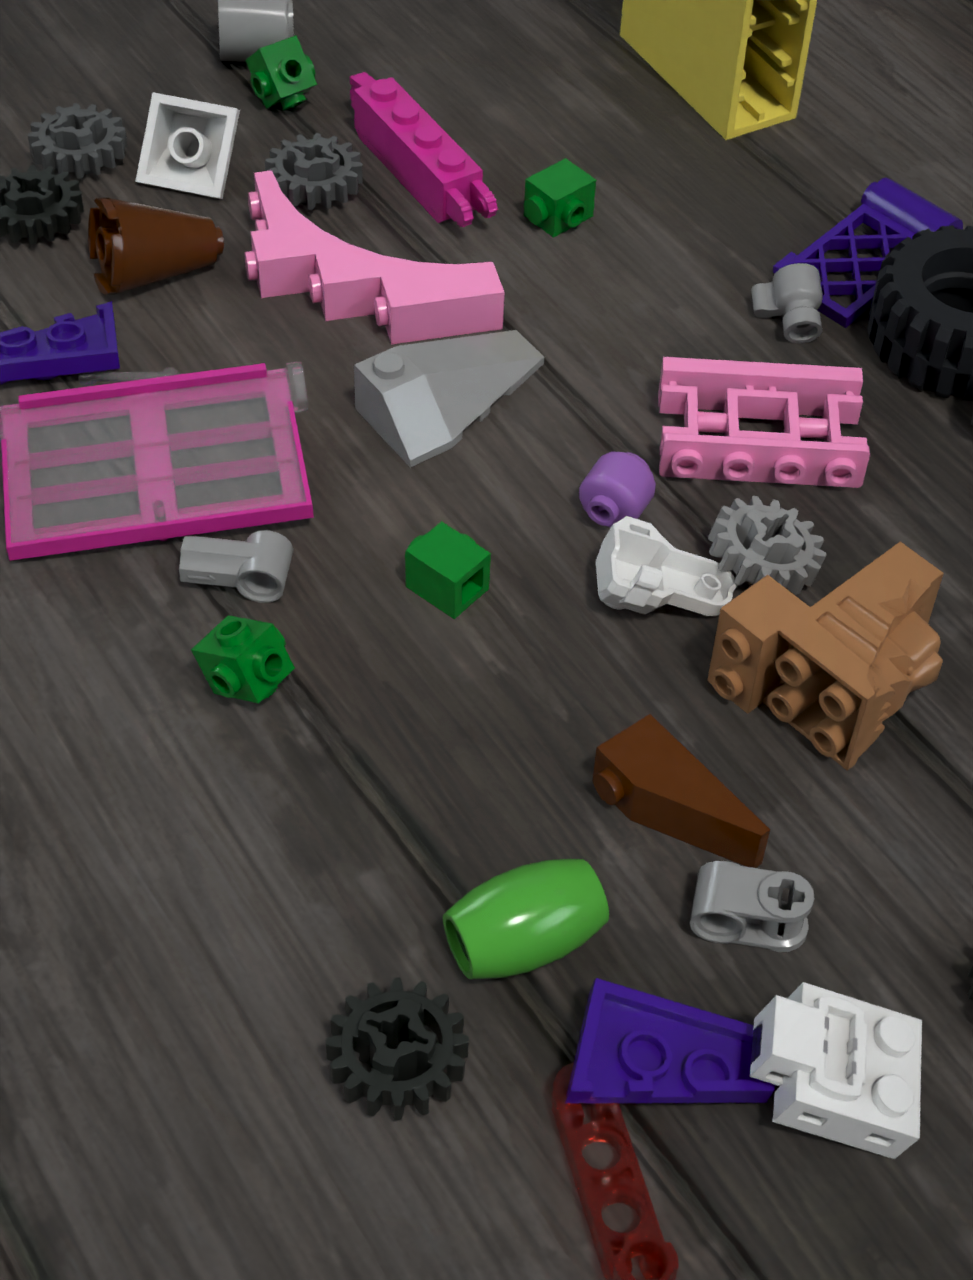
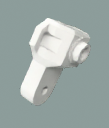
[596,516,738,616]

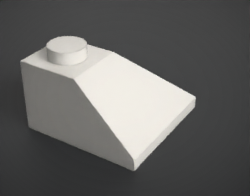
[136,92,240,200]

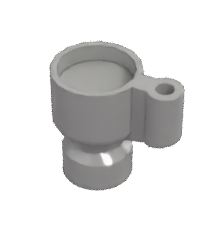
[751,263,823,343]

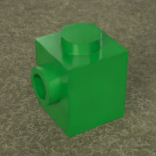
[523,158,596,238]
[405,521,491,619]

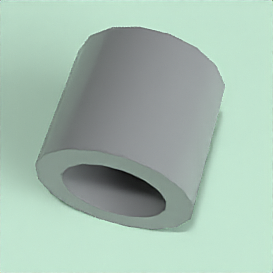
[218,0,294,62]

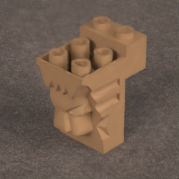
[707,541,944,771]

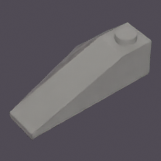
[354,330,544,468]

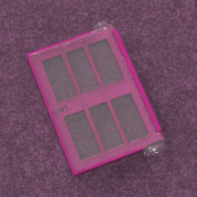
[0,361,314,561]

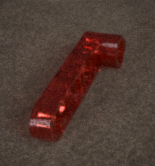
[551,1062,679,1280]

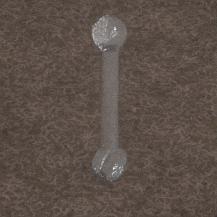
[77,367,179,386]

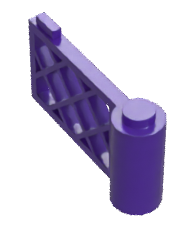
[773,178,963,328]

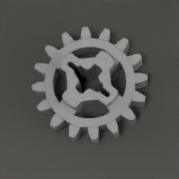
[708,496,826,595]

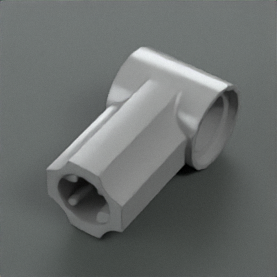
[179,530,294,603]

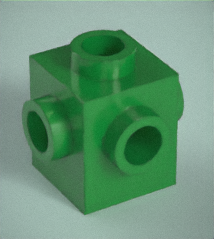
[245,35,317,110]
[191,615,295,704]

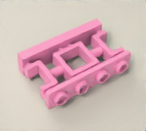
[658,357,870,488]

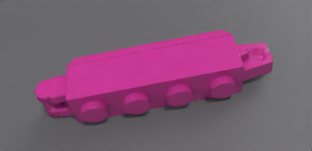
[349,72,498,227]

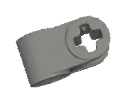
[690,861,815,952]

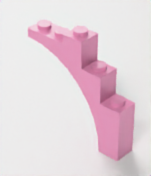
[244,171,504,345]

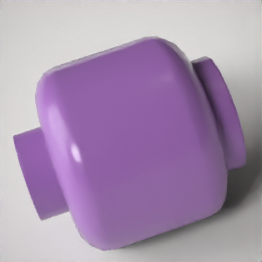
[579,451,656,528]

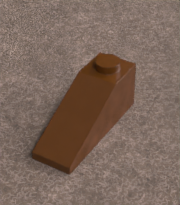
[592,714,770,868]

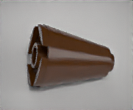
[88,198,224,295]

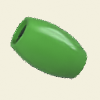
[443,859,609,979]

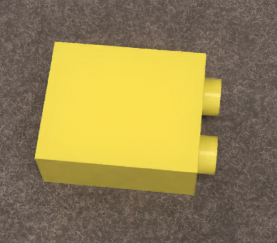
[620,0,817,140]

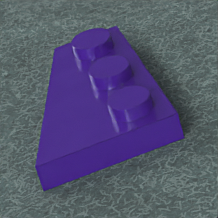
[0,301,120,385]
[565,978,775,1103]

